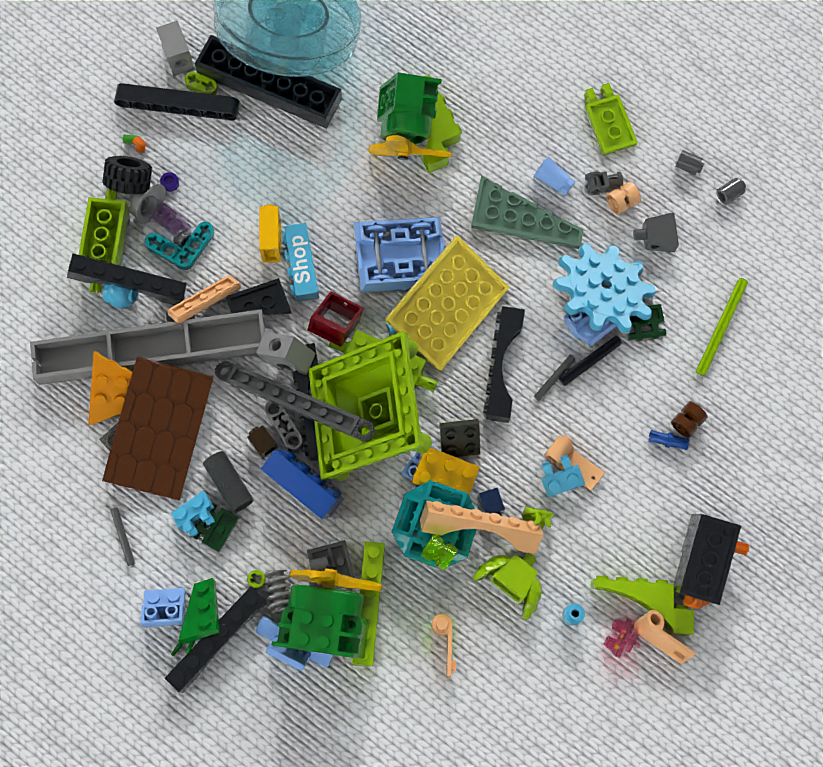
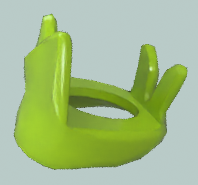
[521,506,554,529]

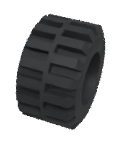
[102,156,152,195]

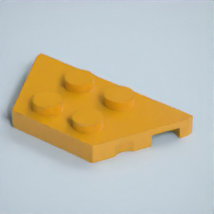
[88,351,132,425]

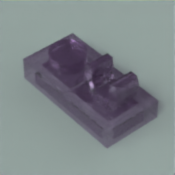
[151,203,191,236]

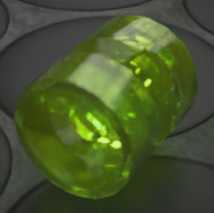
[421,534,459,571]

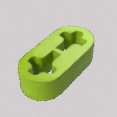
[185,72,218,95]

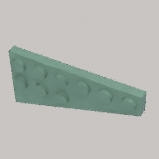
[471,175,583,249]

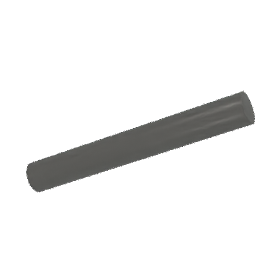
[534,355,575,401]
[110,507,135,566]

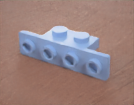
[256,616,333,671]

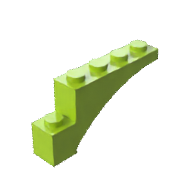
[421,74,462,173]
[591,576,694,636]

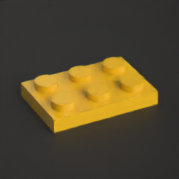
[411,448,480,495]

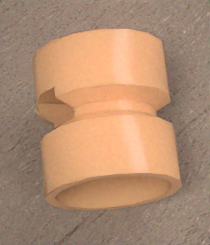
[606,182,641,215]

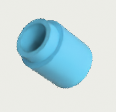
[562,604,585,626]

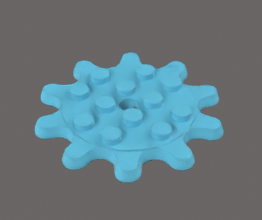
[553,243,656,333]

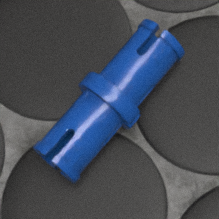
[648,430,690,450]

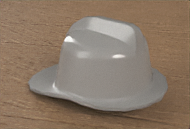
[129,184,166,224]

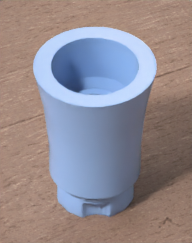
[533,156,575,195]

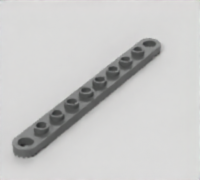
[214,361,376,442]

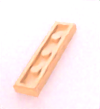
[167,275,241,324]

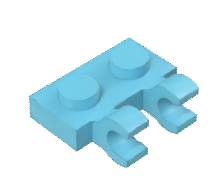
[541,454,585,498]
[171,491,215,537]

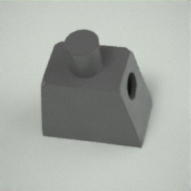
[633,213,679,252]

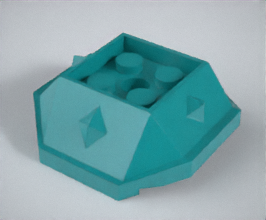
[392,480,477,570]

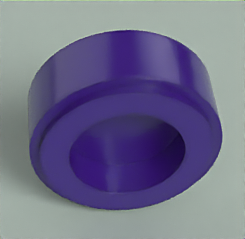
[160,172,179,192]

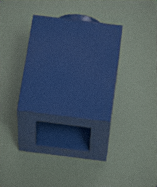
[478,487,505,516]

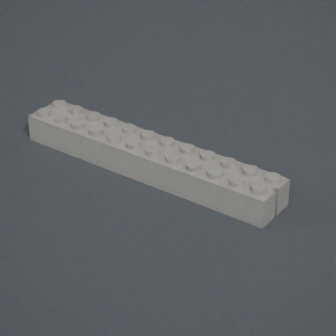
[30,309,266,385]

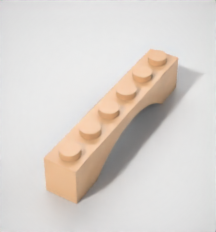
[420,501,543,554]

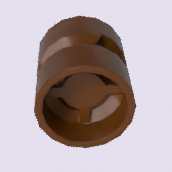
[671,401,708,438]

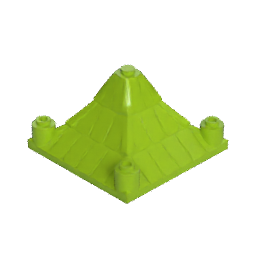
[309,331,432,481]

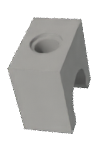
[156,21,194,76]
[256,332,316,375]

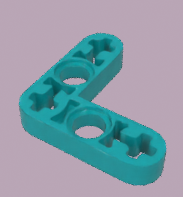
[145,222,214,270]

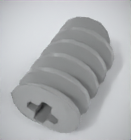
[264,570,291,613]

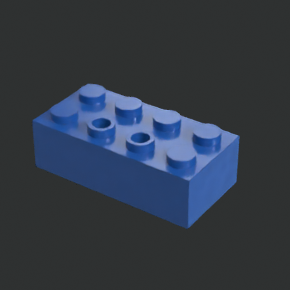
[261,450,344,519]

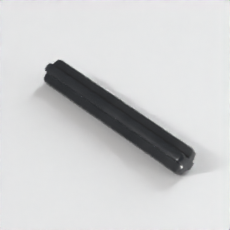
[559,336,622,386]

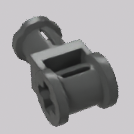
[585,171,623,195]

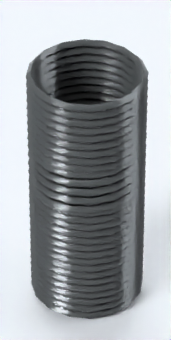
[203,451,254,513]

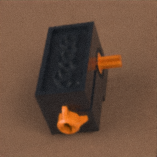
[674,514,749,609]

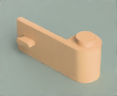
[544,436,605,491]
[634,610,696,664]
[431,614,456,677]

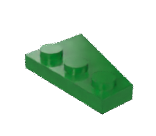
[178,578,220,645]

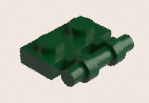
[627,304,666,342]
[192,502,240,553]

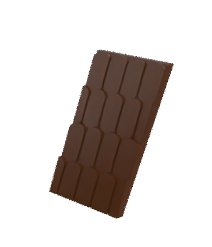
[102,357,213,501]

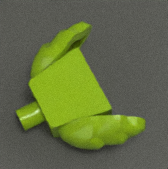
[472,553,542,620]

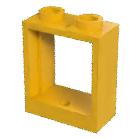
[259,204,281,263]

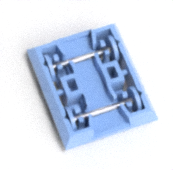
[354,217,445,293]

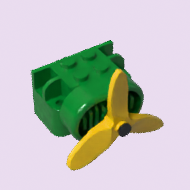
[368,72,452,160]
[271,566,383,659]

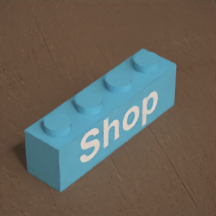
[281,223,319,302]

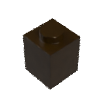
[247,425,278,459]

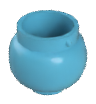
[103,284,139,309]

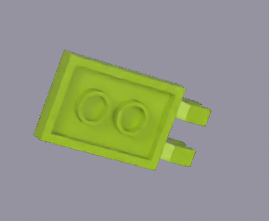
[584,83,638,156]

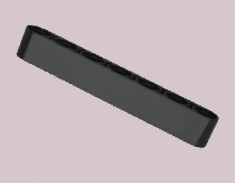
[114,83,240,121]

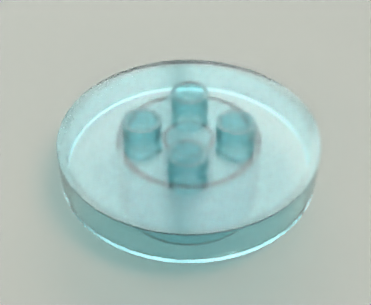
[214,0,361,77]

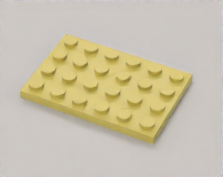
[385,236,510,371]

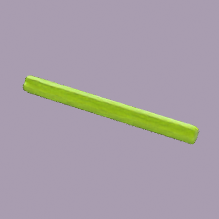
[696,278,748,376]

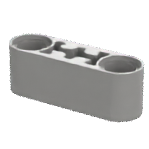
[265,401,304,453]

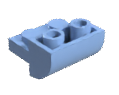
[563,312,617,347]
[141,588,186,628]

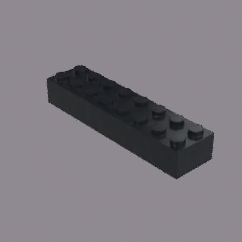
[194,35,342,129]

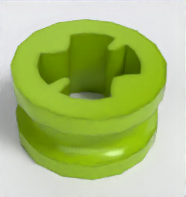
[247,570,266,589]

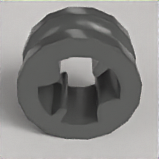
[173,229,191,248]

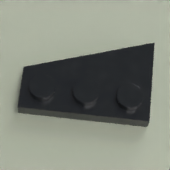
[226,278,292,315]

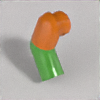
[123,134,147,153]

